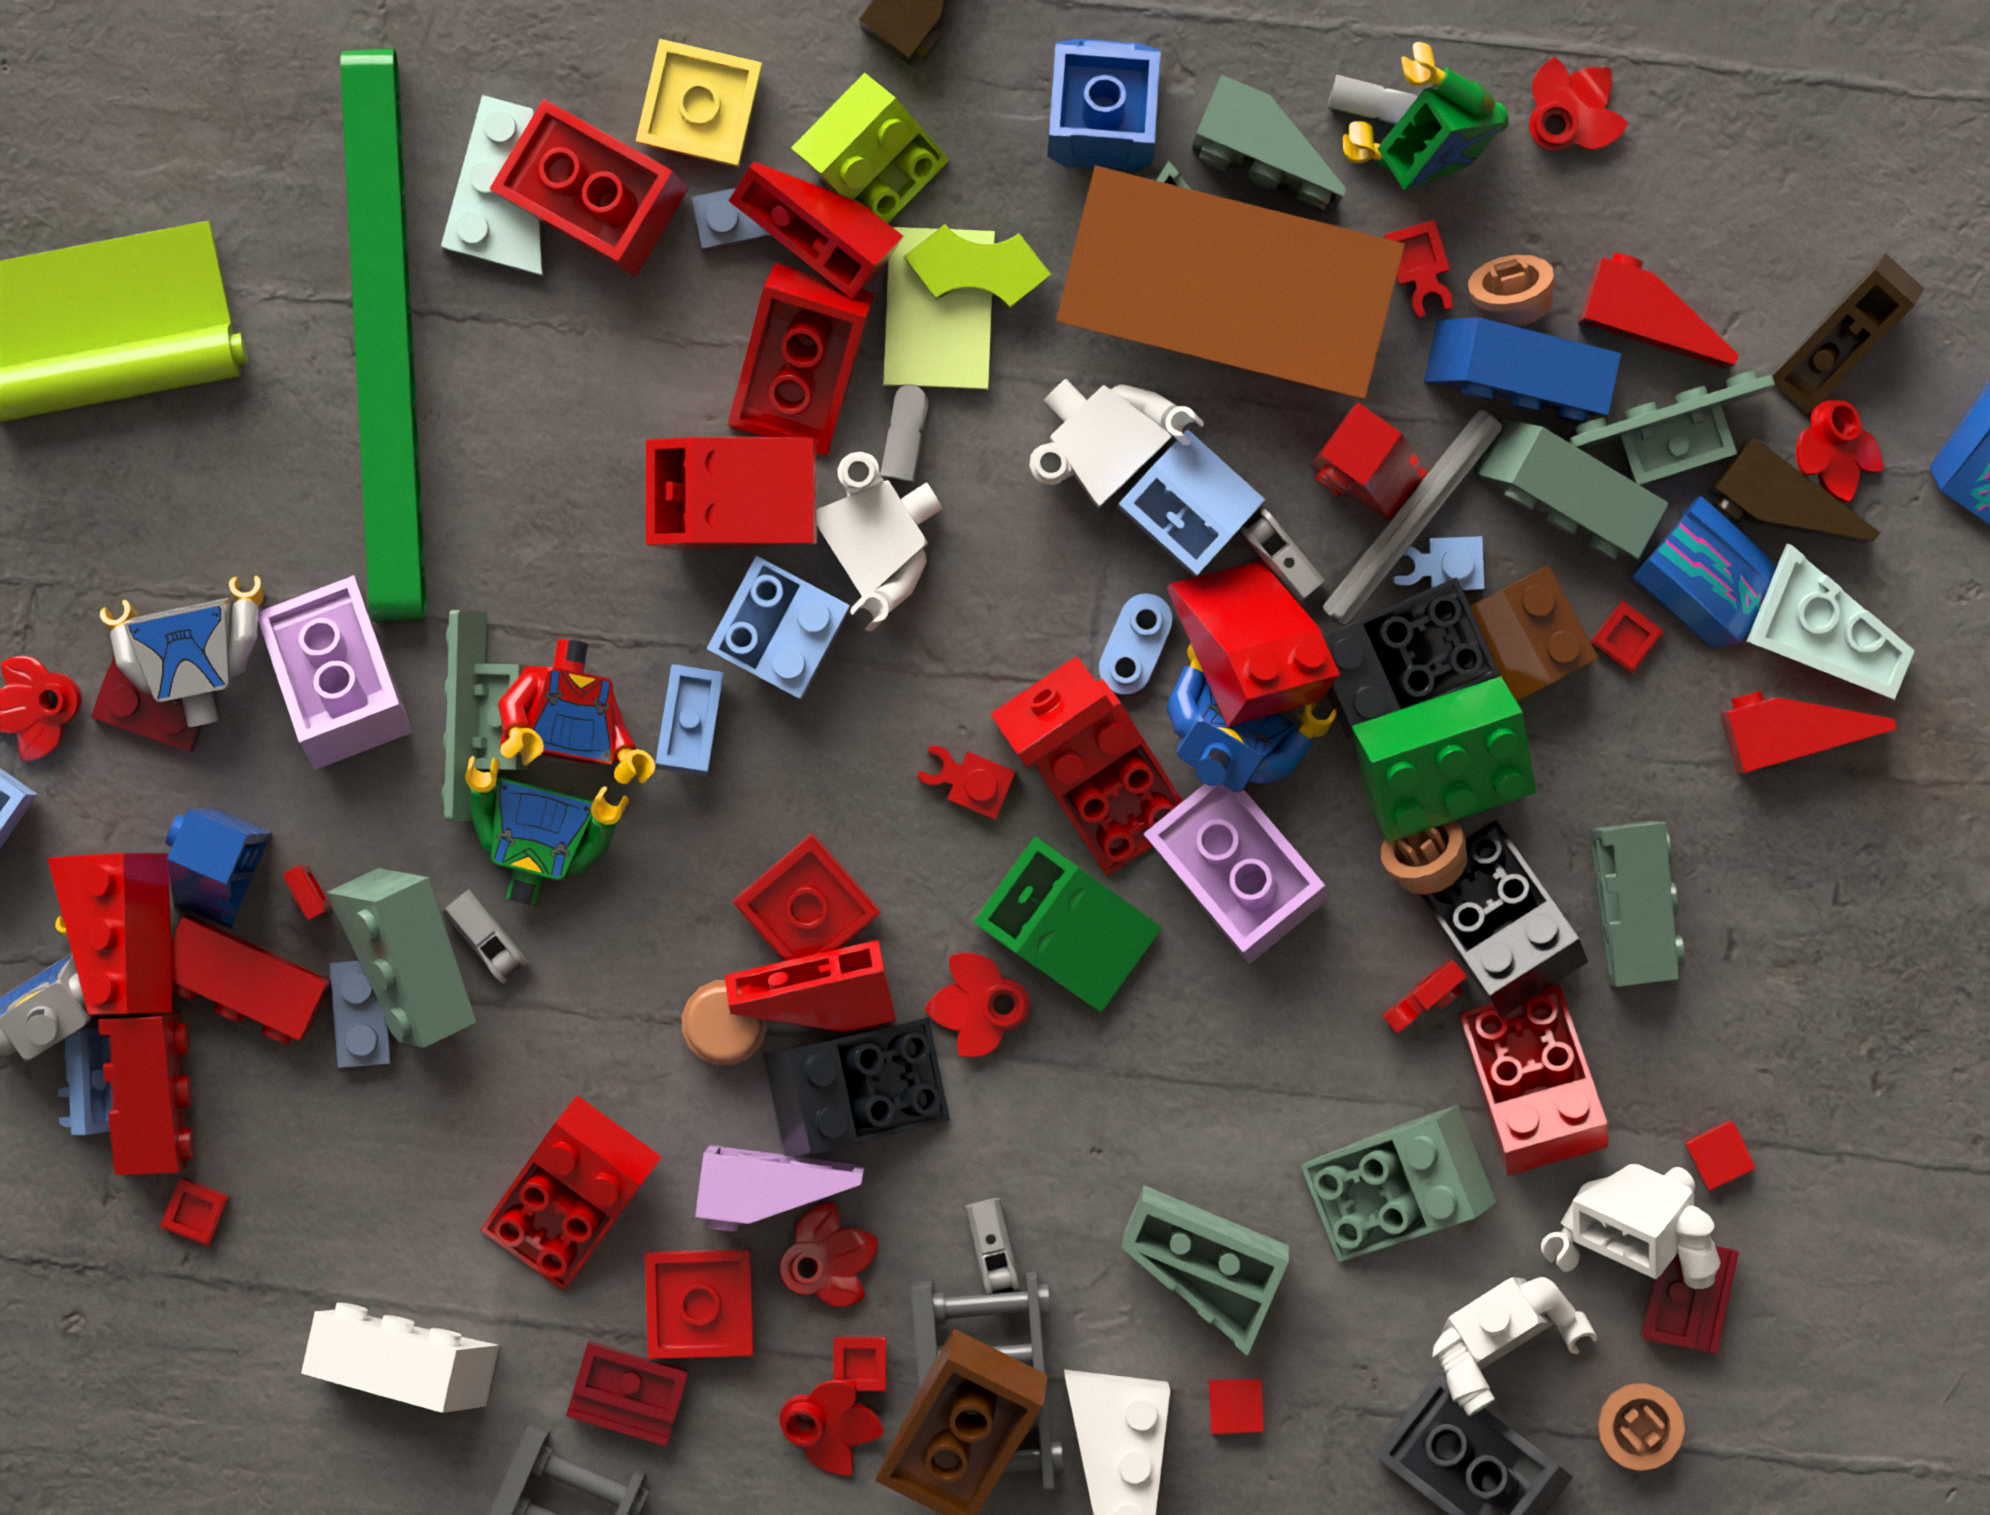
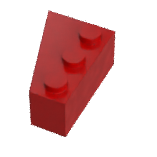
[1310,403,1429,522]
[47,853,172,1015]
[98,1011,195,1175]

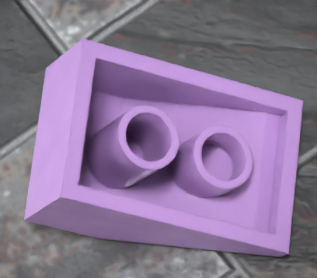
[258,576,413,770]
[1144,784,1330,964]
[695,1145,865,1231]

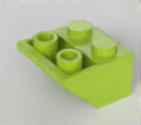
[791,73,950,223]

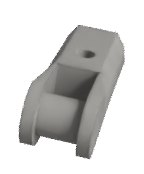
[1327,75,1418,125]
[880,385,929,483]
[1239,509,1325,603]
[442,889,529,984]
[965,1198,1020,1295]

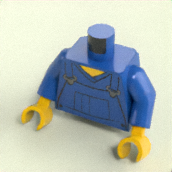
[1167,643,1336,793]

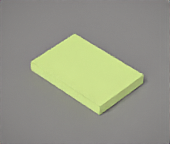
[883,227,995,390]

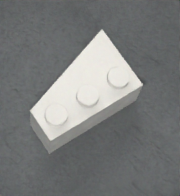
[301,1303,500,1413]
[1064,1370,1170,1515]

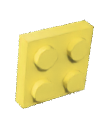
[636,39,763,168]

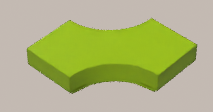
[904,224,1051,309]

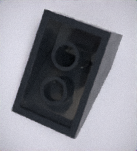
[1375,1373,1573,1515]

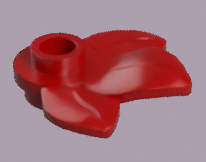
[1528,57,1628,152]
[1796,400,1883,503]
[0,655,82,761]
[925,952,1030,1057]
[778,1202,879,1307]
[779,1380,884,1476]

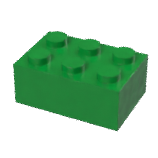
[1352,676,1537,843]

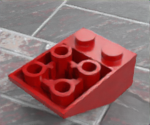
[646,437,817,550]
[1034,678,1183,876]
[1459,984,1608,1176]
[480,1095,662,1291]

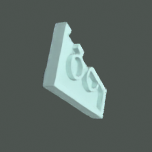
[441,95,544,277]
[1747,543,1914,700]

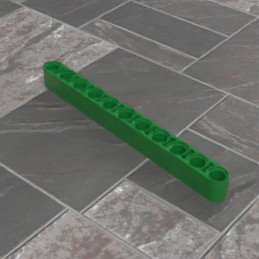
[340,48,427,622]

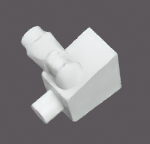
[1029,379,1204,509]
[816,452,943,631]
[1541,1164,1720,1289]
[1432,1277,1598,1416]

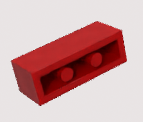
[171,915,331,1045]

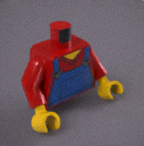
[498,639,655,784]

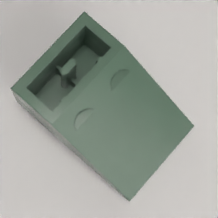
[1192,74,1346,212]
[1300,1105,1497,1262]

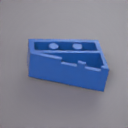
[1424,317,1621,423]
[165,808,272,929]

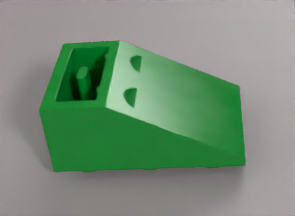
[973,836,1162,1012]

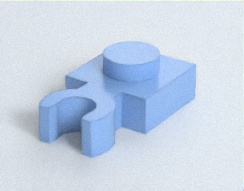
[1393,536,1484,590]

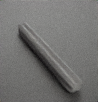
[1323,410,1502,626]

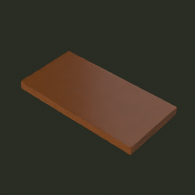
[1056,166,1405,399]

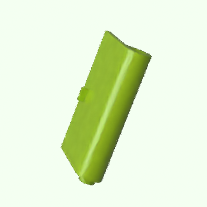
[0,220,248,422]

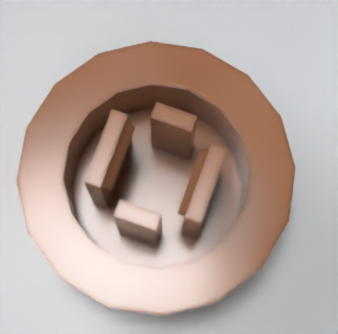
[1468,255,1555,327]
[1381,820,1467,894]
[682,980,768,1065]
[1597,1383,1685,1471]

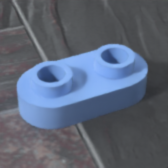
[1099,593,1172,694]

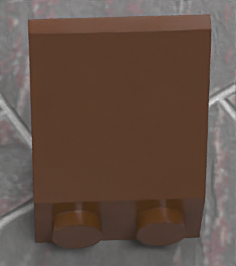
[1470,565,1599,701]
[876,1328,1048,1515]

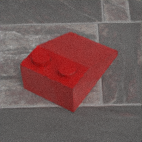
[489,99,689,278]
[727,263,876,456]
[1167,560,1340,727]

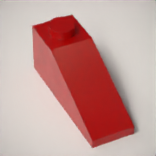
[729,162,904,299]
[1578,253,1739,369]
[1719,690,1897,773]
[724,940,896,1032]

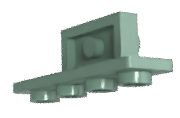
[1567,370,1775,486]
[441,610,530,821]

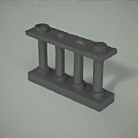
[911,1272,1064,1489]
[489,1424,649,1515]

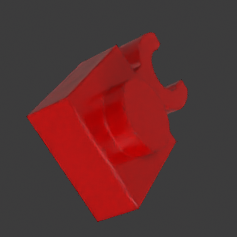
[1383,219,1452,319]
[917,745,1016,820]
[1381,958,1467,1034]

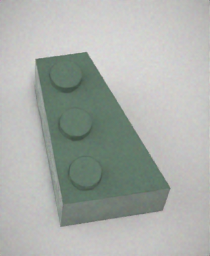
[1472,418,1669,560]
[1589,821,1685,987]
[326,868,476,1048]
[1121,1185,1289,1356]

